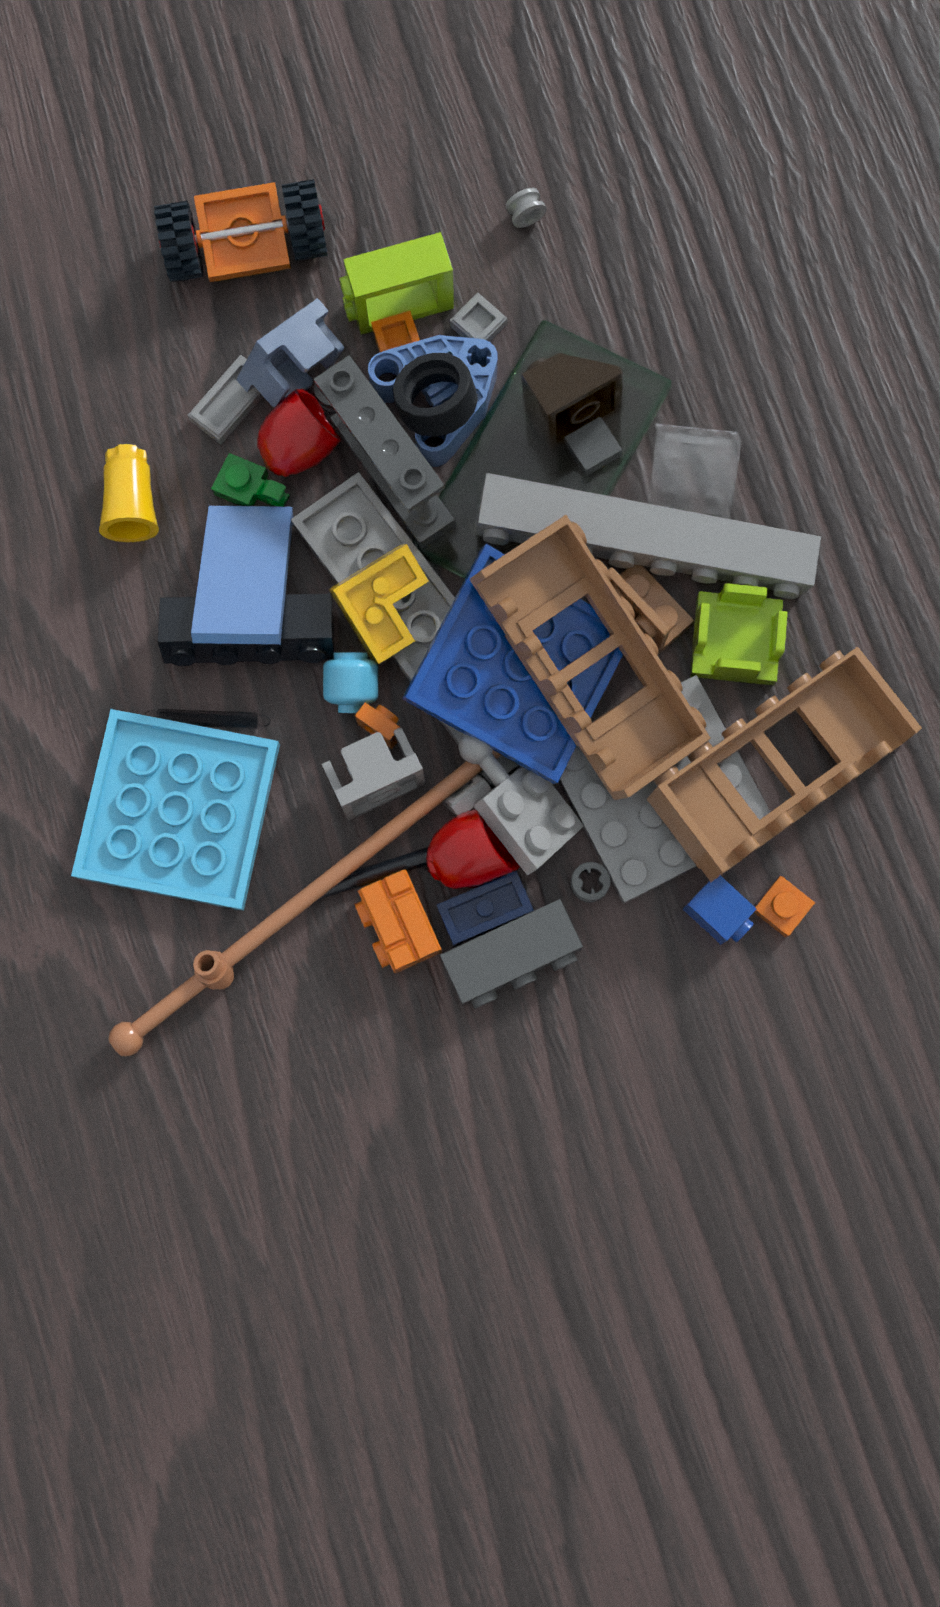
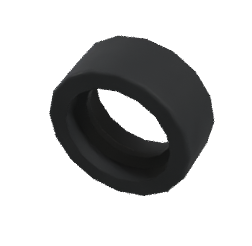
[393,353,478,437]

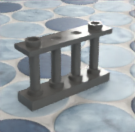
[314,355,457,549]

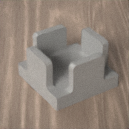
[322,727,425,821]

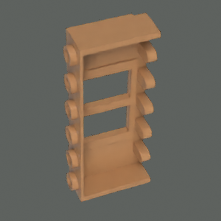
[469,515,711,800]
[647,647,922,882]

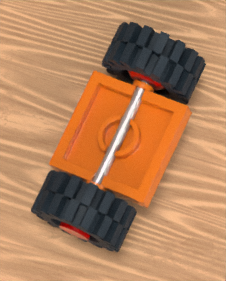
[154,179,328,283]

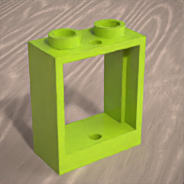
[339,232,454,335]

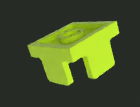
[690,584,787,685]

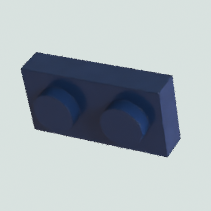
[436,871,534,946]

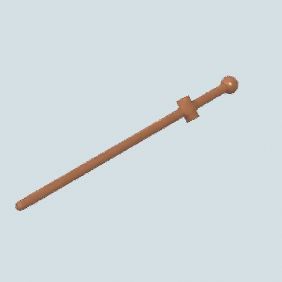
[108,750,502,1056]

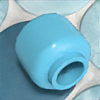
[323,652,378,713]

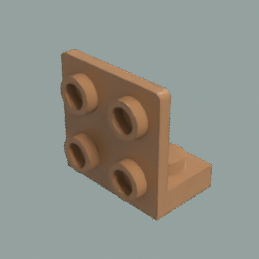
[608,564,694,656]

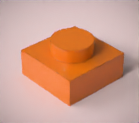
[371,310,420,352]
[355,702,400,749]
[754,875,815,938]

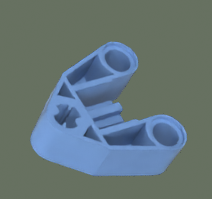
[368,335,498,467]

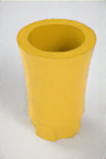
[99,444,159,542]

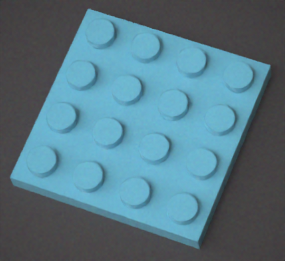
[71,709,280,911]

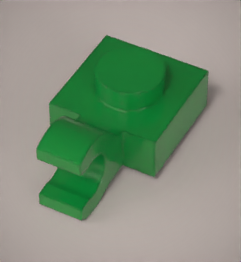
[211,453,290,507]

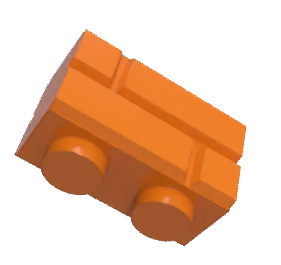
[354,869,442,973]

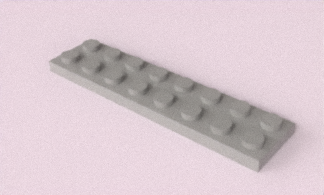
[291,472,520,788]

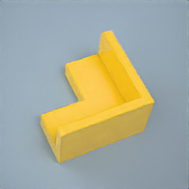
[328,544,429,664]

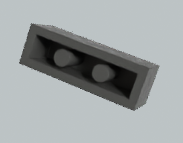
[440,899,583,1009]

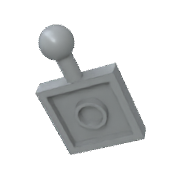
[458,734,584,875]

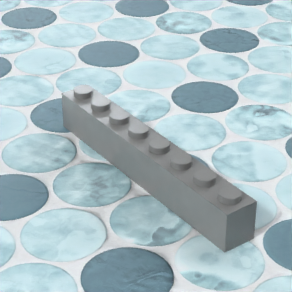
[474,473,821,599]

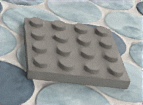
[559,675,770,904]

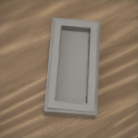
[188,355,263,445]

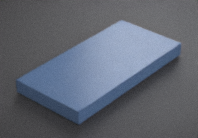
[191,506,293,644]

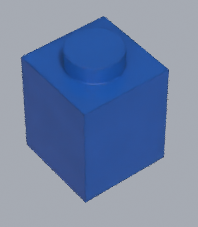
[683,876,756,945]

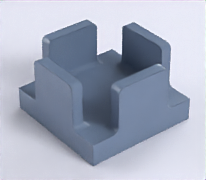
[236,298,344,408]

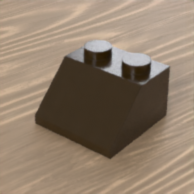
[521,353,623,451]

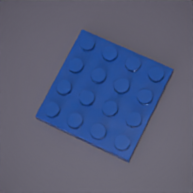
[402,544,623,784]

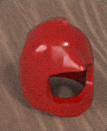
[257,389,341,477]
[426,809,520,889]

